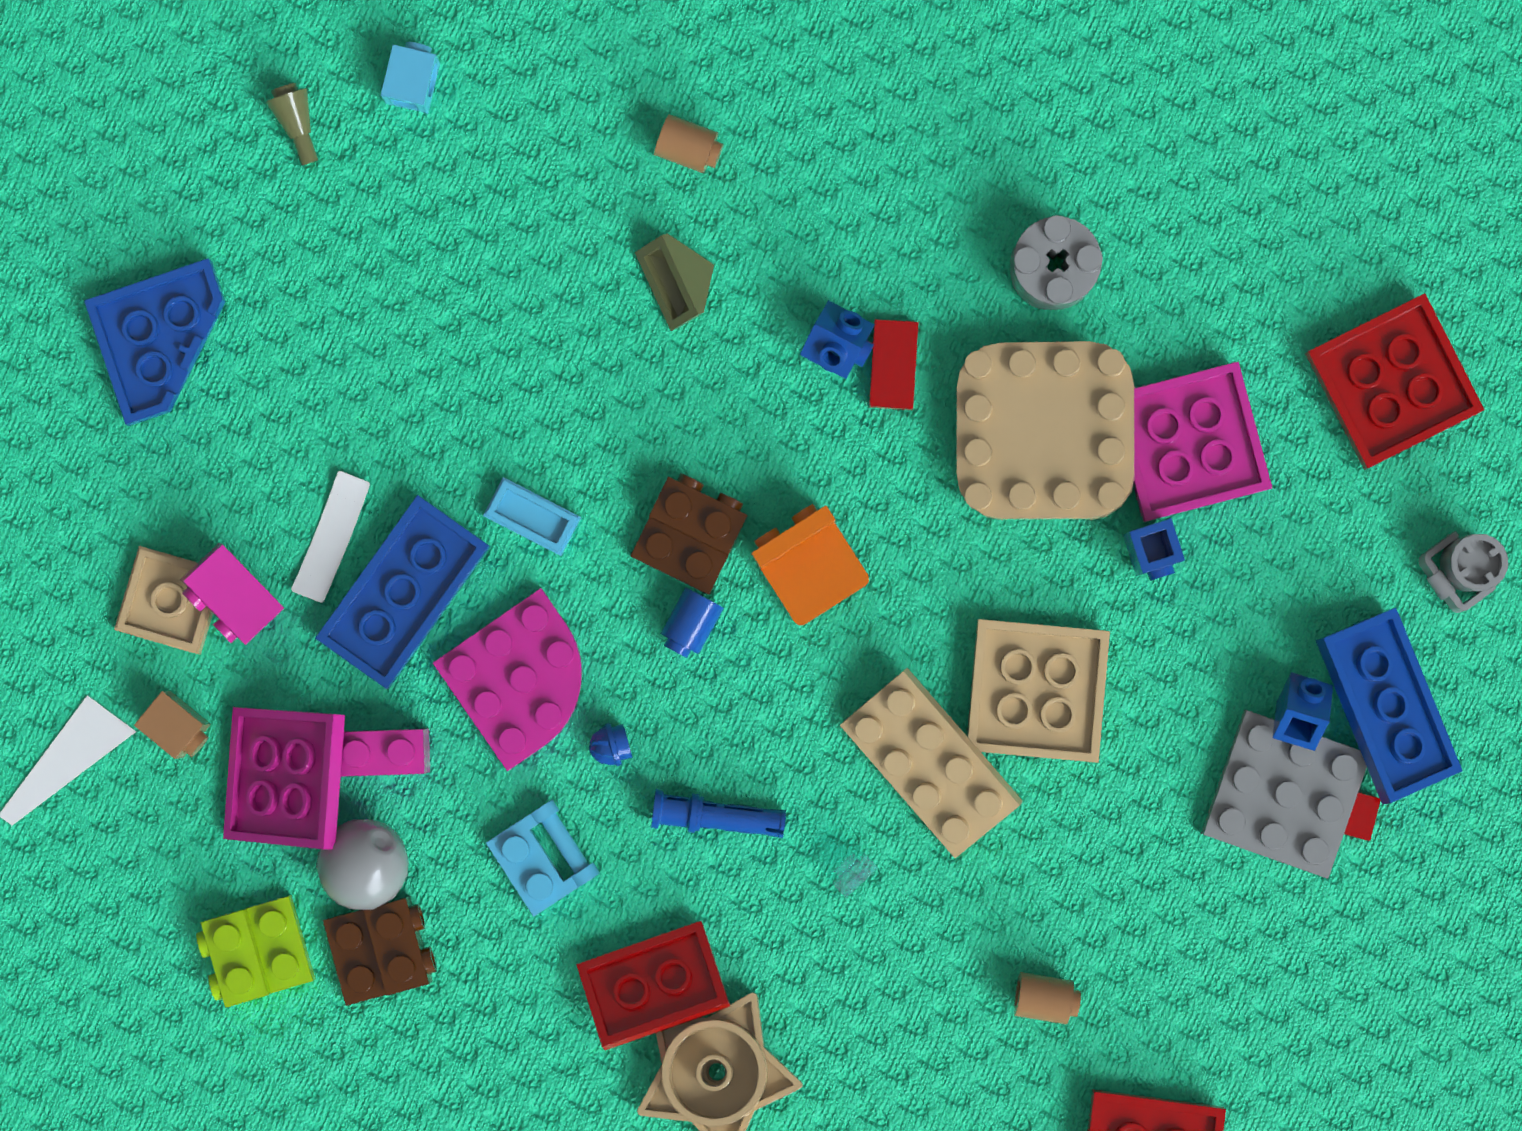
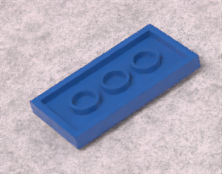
[315,495,491,689]
[1315,608,1463,804]

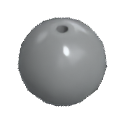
[316,819,409,910]

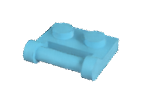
[486,799,600,917]

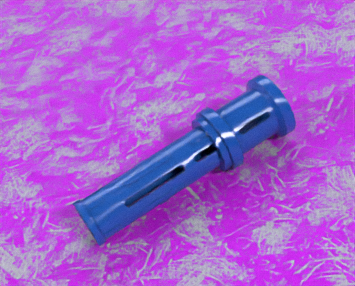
[651,789,786,838]

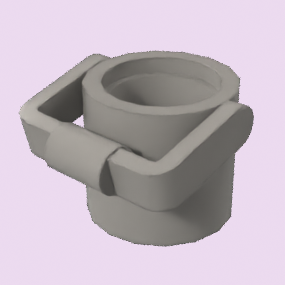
[1418,531,1508,613]

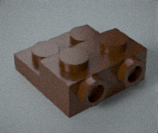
[630,473,748,595]
[323,896,437,1006]

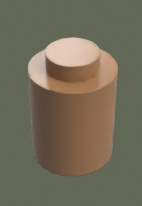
[654,114,723,173]
[1014,972,1081,1025]

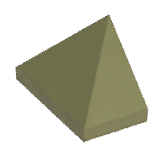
[635,233,714,331]

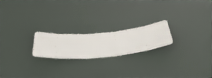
[291,471,370,603]

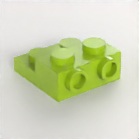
[196,895,315,1008]

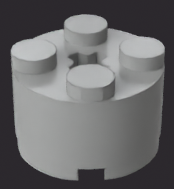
[1010,215,1103,310]

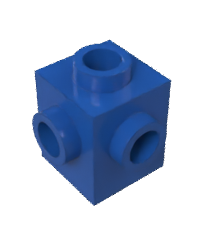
[800,300,875,379]

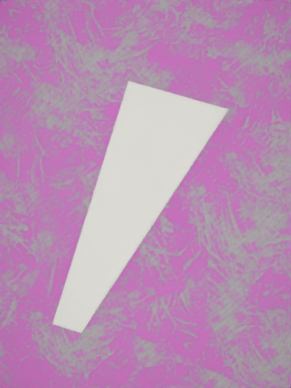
[0,695,136,825]

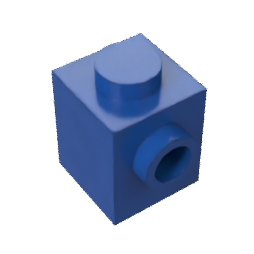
[1123,519,1185,581]
[1272,672,1333,751]

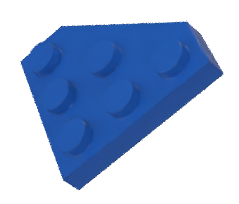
[84,258,226,426]

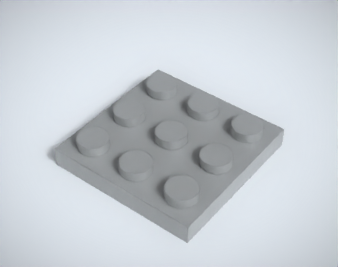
[1201,710,1367,879]

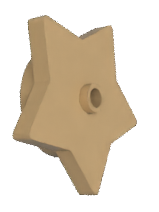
[637,992,803,1131]

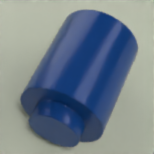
[660,587,724,658]

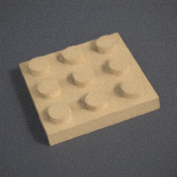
[967,619,1110,763]

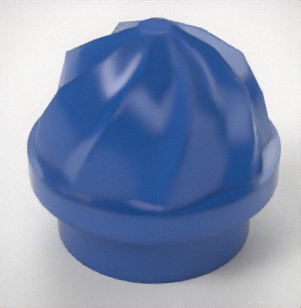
[589,723,633,766]

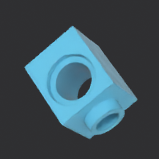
[381,42,440,114]

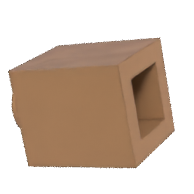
[134,691,211,759]

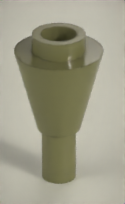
[266,83,318,166]

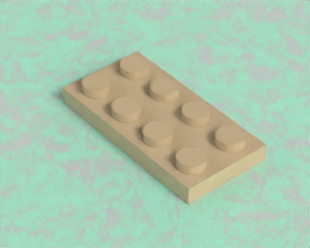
[840,668,1023,858]

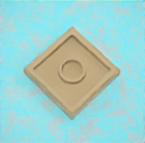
[114,546,213,655]

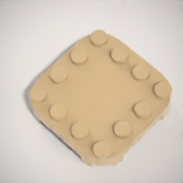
[957,341,1135,520]

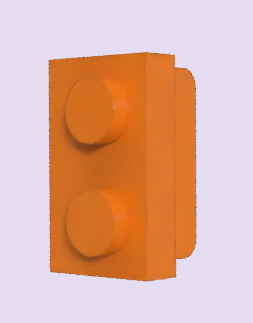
[751,504,869,625]

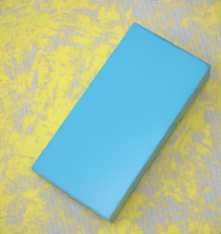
[483,477,581,556]

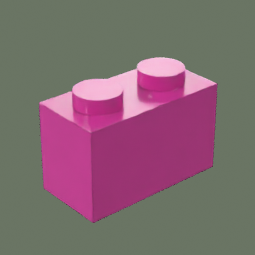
[180,543,284,645]
[341,729,430,777]

